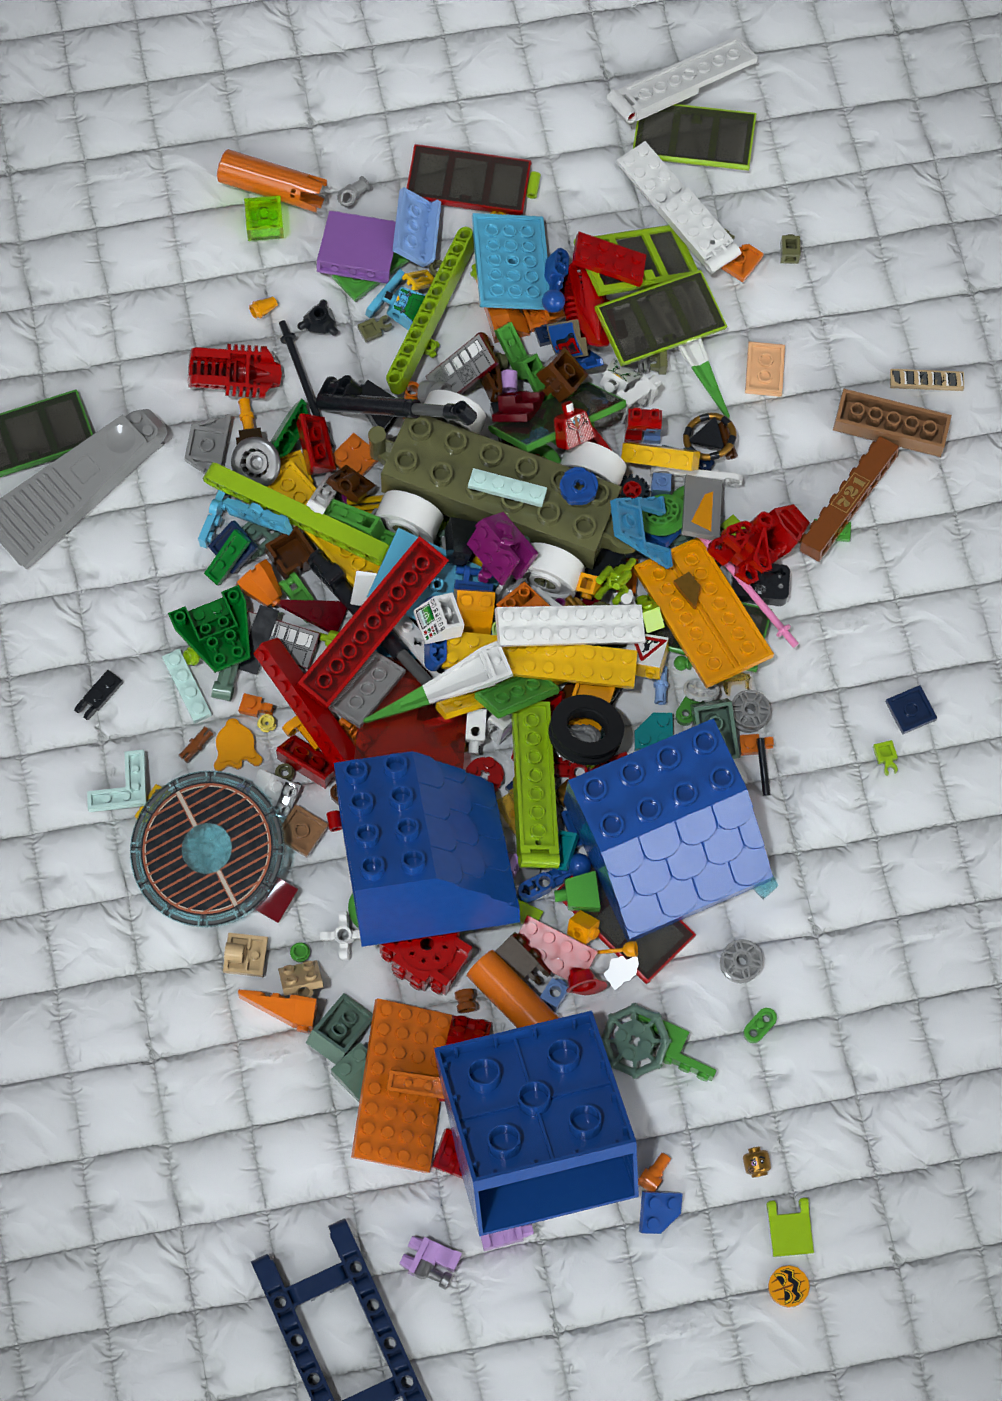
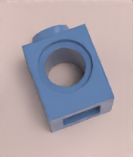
[651,473,672,496]
[540,978,568,1012]

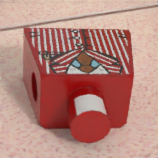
[554,401,596,450]

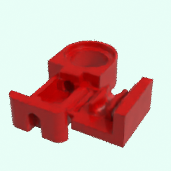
[553,749,588,779]

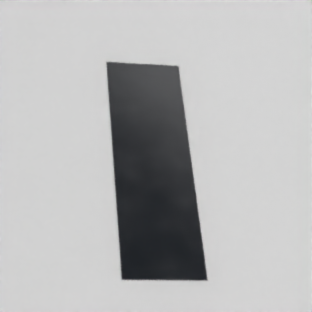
[238,605,279,675]

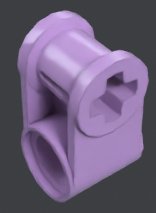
[501,369,518,394]

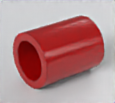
[326,810,342,832]

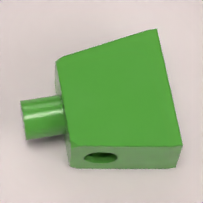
[554,871,600,912]

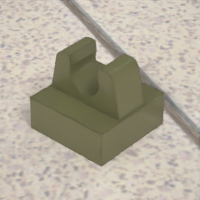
[649,350,668,375]

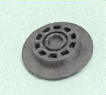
[231,437,281,487]

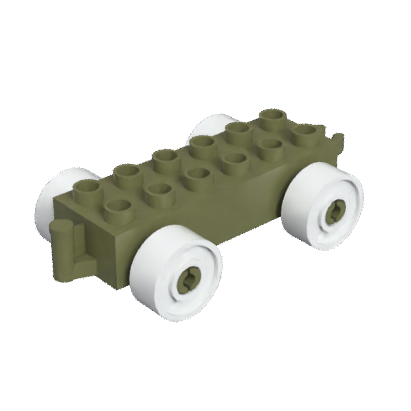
[368,390,644,600]

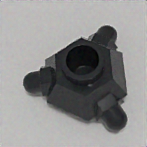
[297,299,338,336]

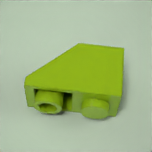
[635,595,665,633]

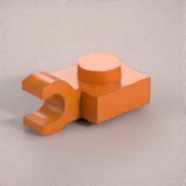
[238,693,274,718]
[739,734,774,756]

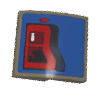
[547,319,588,358]

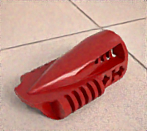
[563,263,618,347]
[188,343,282,399]

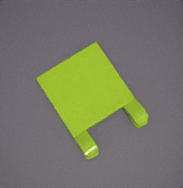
[766,1198,814,1257]

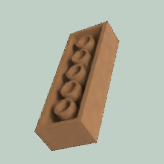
[833,389,952,457]

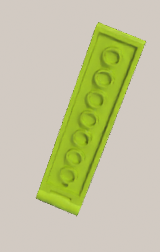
[511,701,560,869]

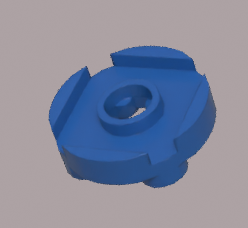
[559,467,598,505]

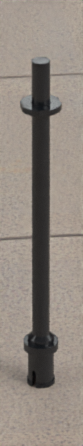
[279,320,334,448]

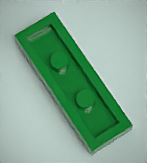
[204,529,251,586]

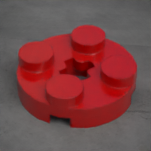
[466,757,504,793]

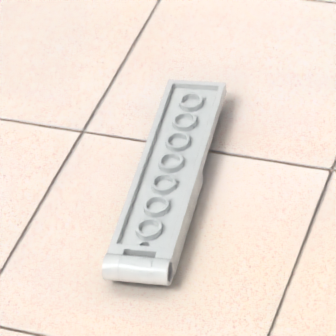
[607,36,758,123]
[616,141,741,274]

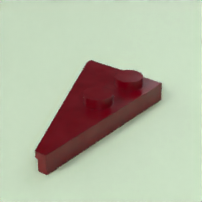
[277,600,347,633]

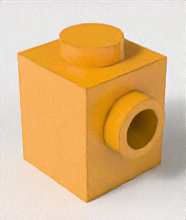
[576,572,603,600]
[567,910,600,945]

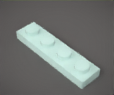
[468,468,547,507]
[162,649,212,724]

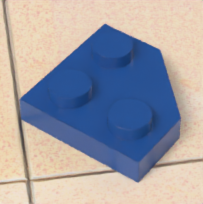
[639,1191,683,1234]

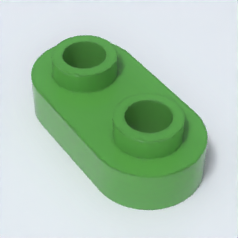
[675,696,704,726]
[743,1008,777,1043]

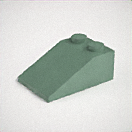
[690,698,740,759]
[306,993,373,1065]
[331,1042,367,1102]

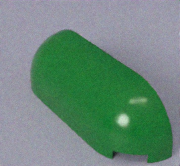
[270,398,308,458]

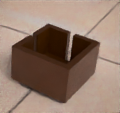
[265,526,314,580]

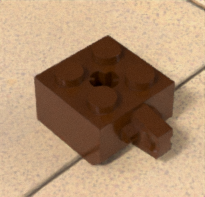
[536,347,588,402]

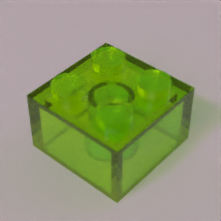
[244,196,284,241]

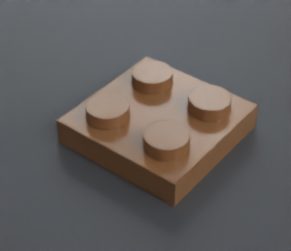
[275,804,329,858]

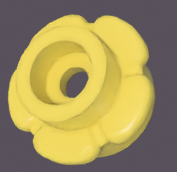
[257,714,276,733]

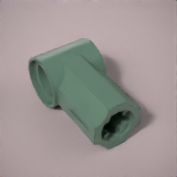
[211,665,238,702]

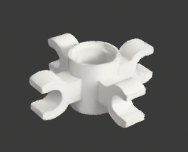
[320,911,360,960]

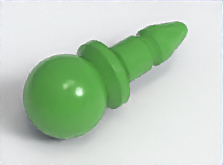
[674,656,693,671]

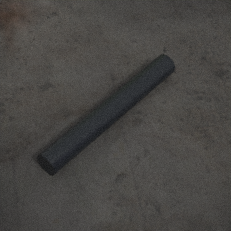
[757,738,771,796]

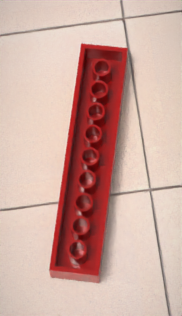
[296,536,449,710]

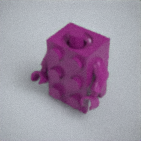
[467,512,538,586]

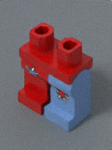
[624,408,662,444]

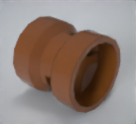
[454,989,477,1013]

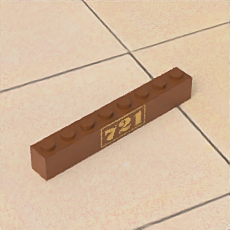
[799,436,899,562]

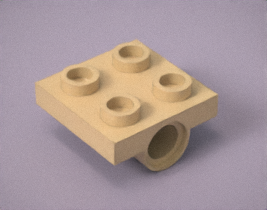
[223,933,268,977]
[278,960,323,998]

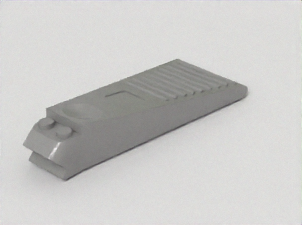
[0,409,167,569]

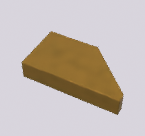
[673,572,700,609]

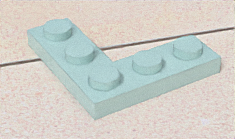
[87,749,147,812]

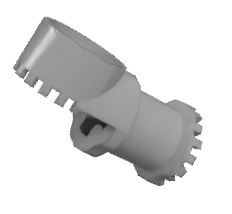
[337,176,371,206]

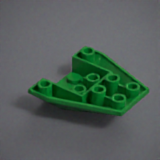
[168,585,250,673]

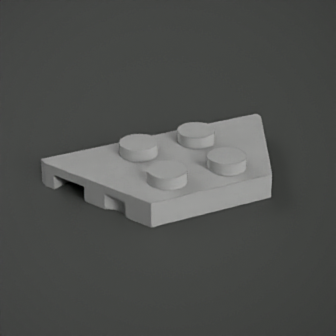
[185,414,232,474]

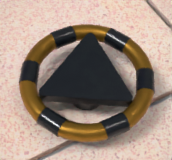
[683,413,737,461]

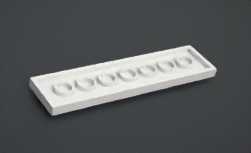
[494,605,645,647]

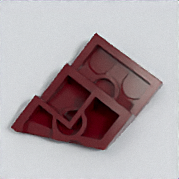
[492,389,545,422]
[245,870,298,923]

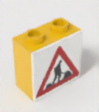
[626,634,669,680]

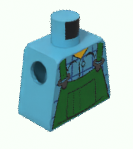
[381,287,426,330]

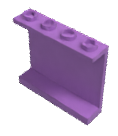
[317,210,396,284]

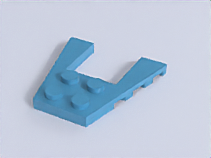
[610,496,673,569]

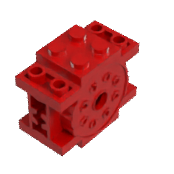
[379,932,473,996]

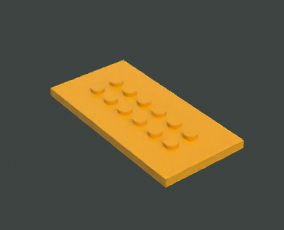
[633,537,774,689]

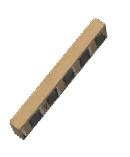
[890,369,964,391]

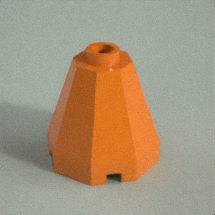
[236,559,283,608]

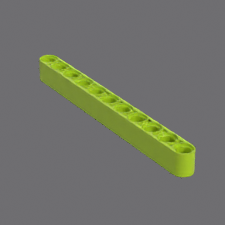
[386,227,474,394]
[203,462,389,566]

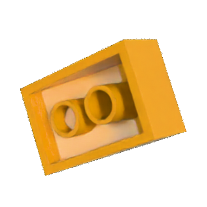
[453,589,495,635]

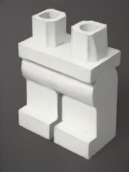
[614,375,661,423]

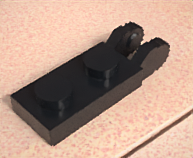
[74,670,123,720]

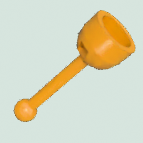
[596,941,638,957]

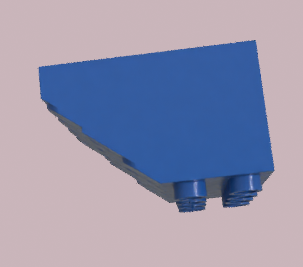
[563,718,773,942]
[334,751,520,947]
[434,1010,639,1237]

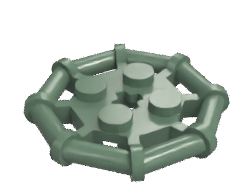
[601,1003,672,1079]

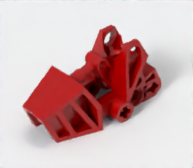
[707,504,810,585]

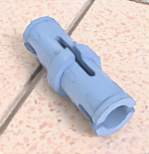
[653,666,669,705]

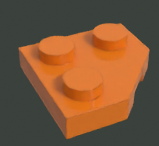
[721,244,764,282]

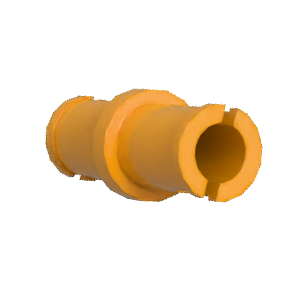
[238,398,254,430]

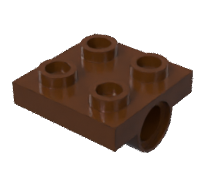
[326,465,376,504]

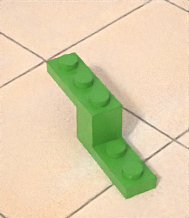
[494,322,557,412]
[323,499,395,546]
[630,1014,716,1082]

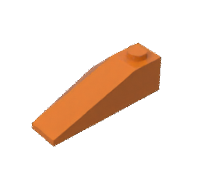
[476,280,530,343]
[238,989,318,1033]

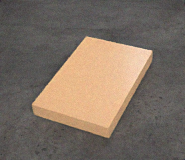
[745,341,785,397]

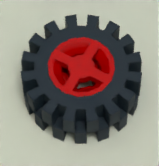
[620,474,649,499]

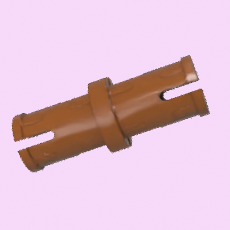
[178,726,213,763]

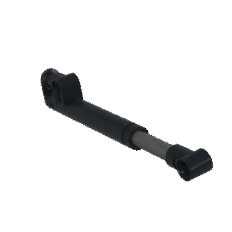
[316,375,477,426]
[308,549,440,707]

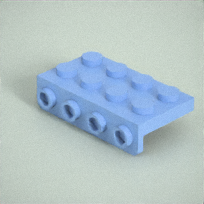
[392,187,441,267]

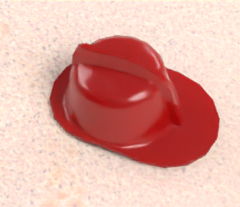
[566,968,607,995]

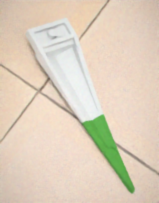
[648,285,730,418]
[363,641,513,723]

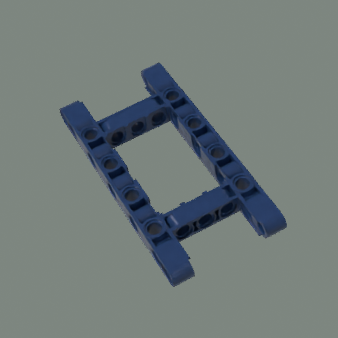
[251,1218,427,1401]

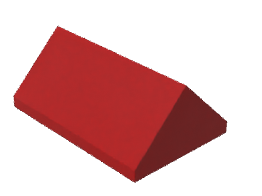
[296,413,336,475]
[276,735,335,789]

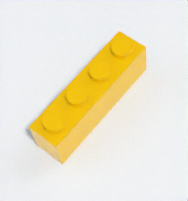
[621,442,700,471]

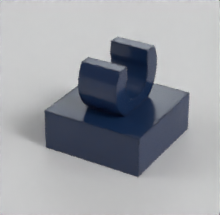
[534,324,551,347]

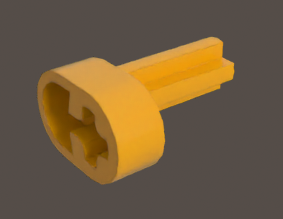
[282,716,320,751]

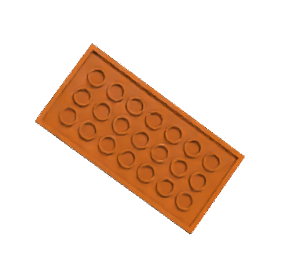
[351,998,452,1173]

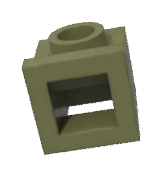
[780,234,801,264]

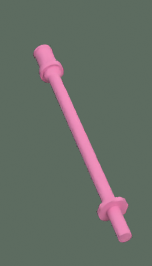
[699,538,799,648]

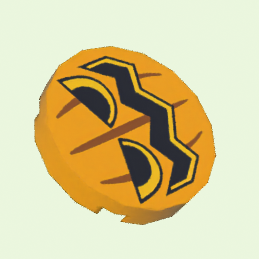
[768,1265,810,1308]

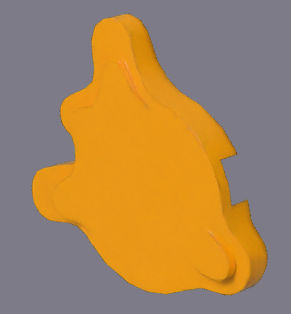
[214,718,262,772]

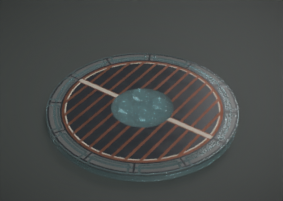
[130,771,285,928]

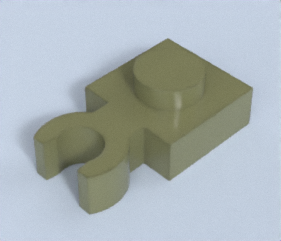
[357,315,392,343]

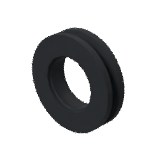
[548,695,624,765]

